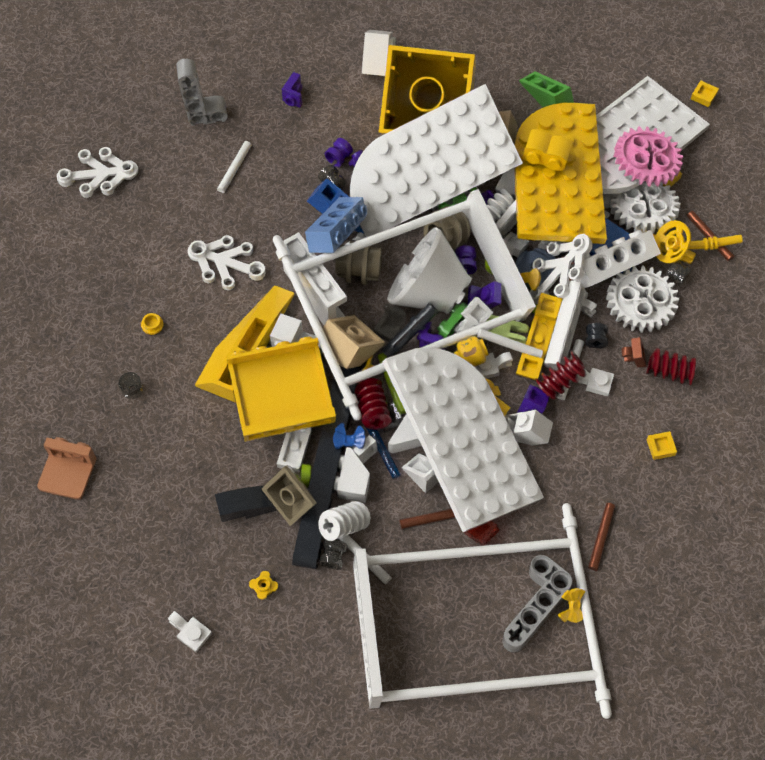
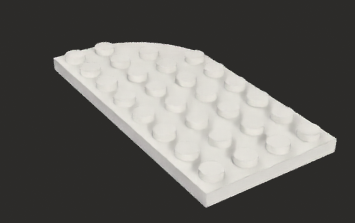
[596,76,710,194]
[350,84,523,237]
[383,347,544,532]

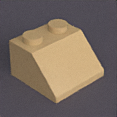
[318,315,385,369]

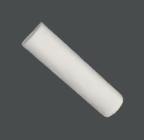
[544,281,586,370]

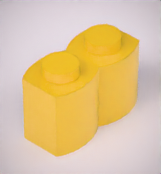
[522,129,573,171]

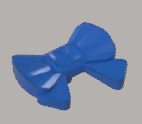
[333,423,366,449]

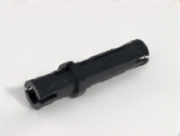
[382,302,439,358]

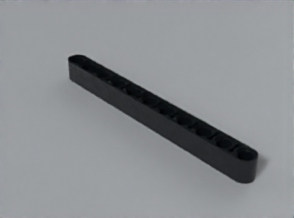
[292,365,362,570]

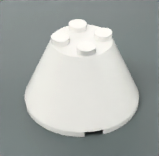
[387,227,472,314]

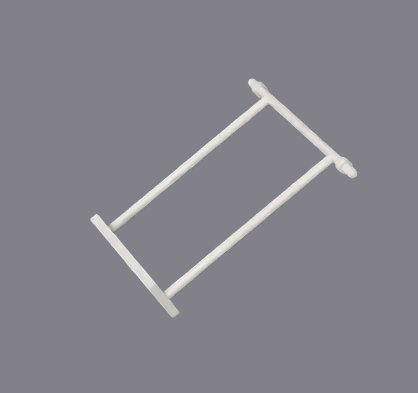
[273,189,536,420]
[353,503,612,719]

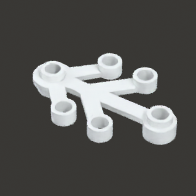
[57,147,138,198]
[530,234,592,304]
[188,235,266,290]

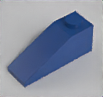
[307,178,365,235]

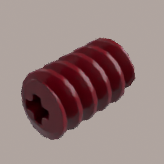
[646,348,696,386]
[535,351,587,400]
[355,378,392,430]

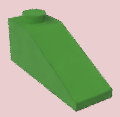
[519,71,574,107]

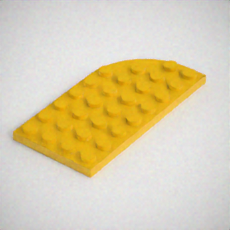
[514,103,607,244]

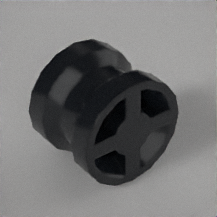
[586,323,608,349]

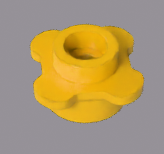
[249,571,278,600]

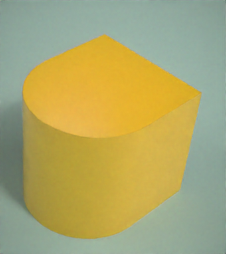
[379,45,476,135]

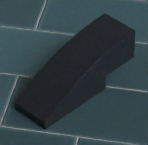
[215,485,278,522]

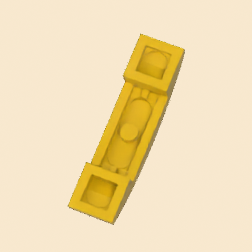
[516,293,562,380]

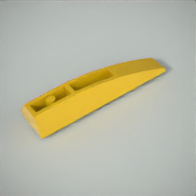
[195,285,294,403]

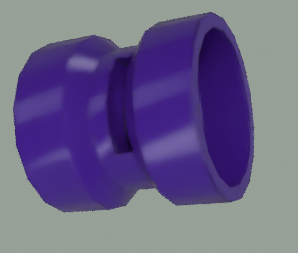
[324,138,353,167]
[455,246,477,274]

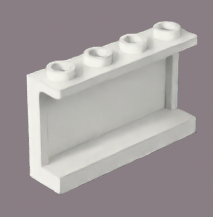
[283,232,347,325]

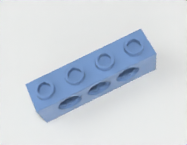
[305,197,367,253]

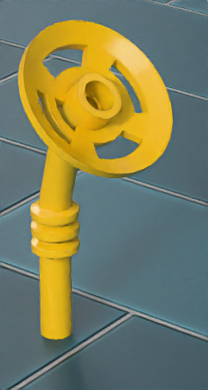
[655,220,743,263]

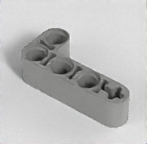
[176,59,227,126]
[502,555,572,652]

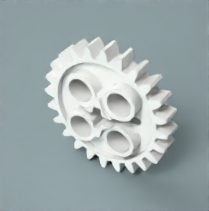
[610,181,680,234]
[606,265,679,333]

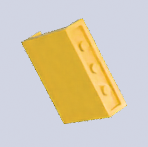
[226,337,336,442]

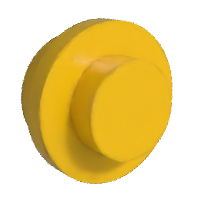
[141,313,164,335]

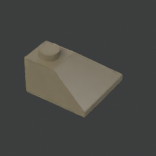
[262,465,316,526]

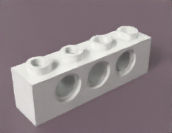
[571,229,661,288]

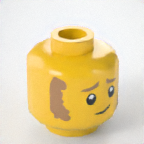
[454,336,489,367]

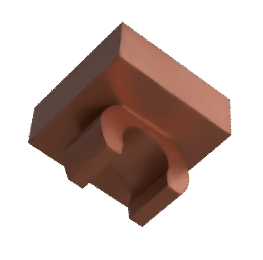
[621,337,646,367]

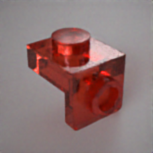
[463,521,500,546]

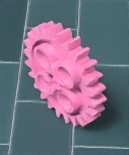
[613,126,683,187]

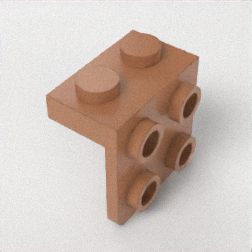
[37,437,97,500]

